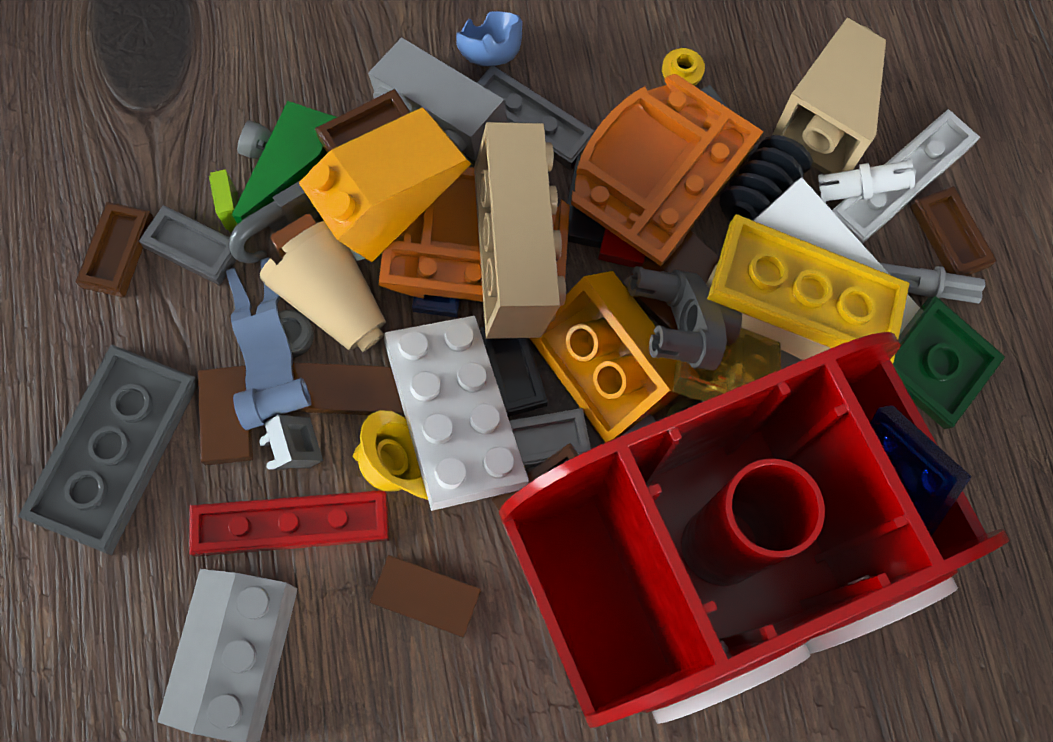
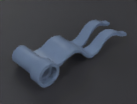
[226,257,311,431]

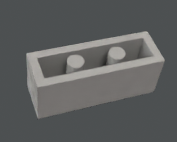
[368,37,508,162]

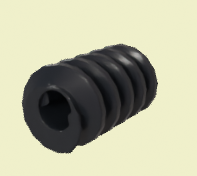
[719,135,813,222]

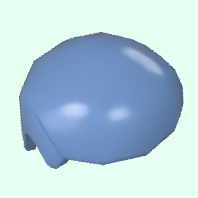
[456,11,522,66]

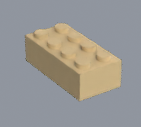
[474,122,566,339]

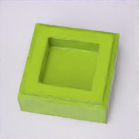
[209,169,239,232]

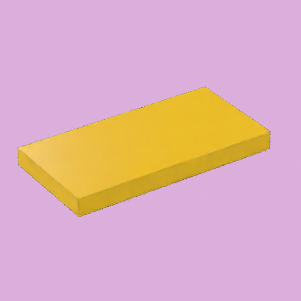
[707,214,910,364]

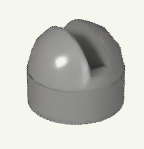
[237,120,272,159]

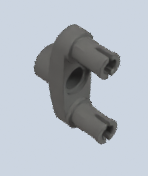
[628,266,742,371]

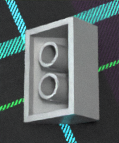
[158,569,298,742]

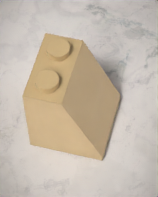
[772,17,886,174]

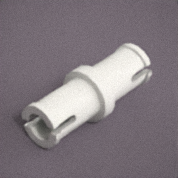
[818,159,915,203]

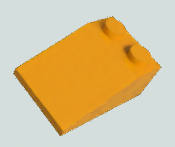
[299,107,471,262]

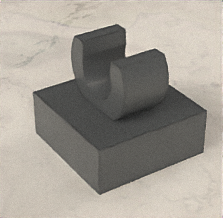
[259,415,323,470]

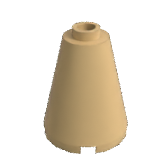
[260,221,386,352]

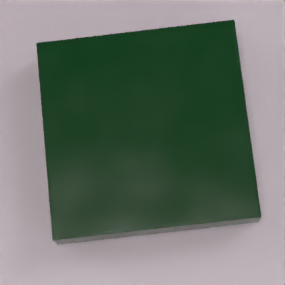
[893,296,1005,429]

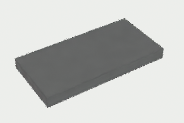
[18,344,199,555]

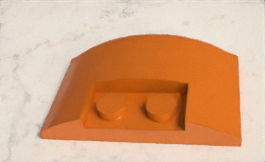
[571,74,764,266]
[379,167,570,302]

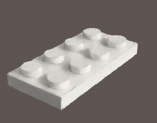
[384,316,529,511]

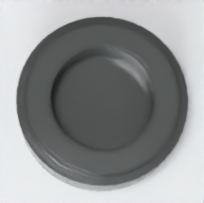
[278,310,314,358]

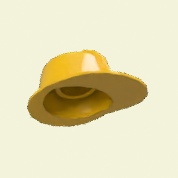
[353,410,428,500]

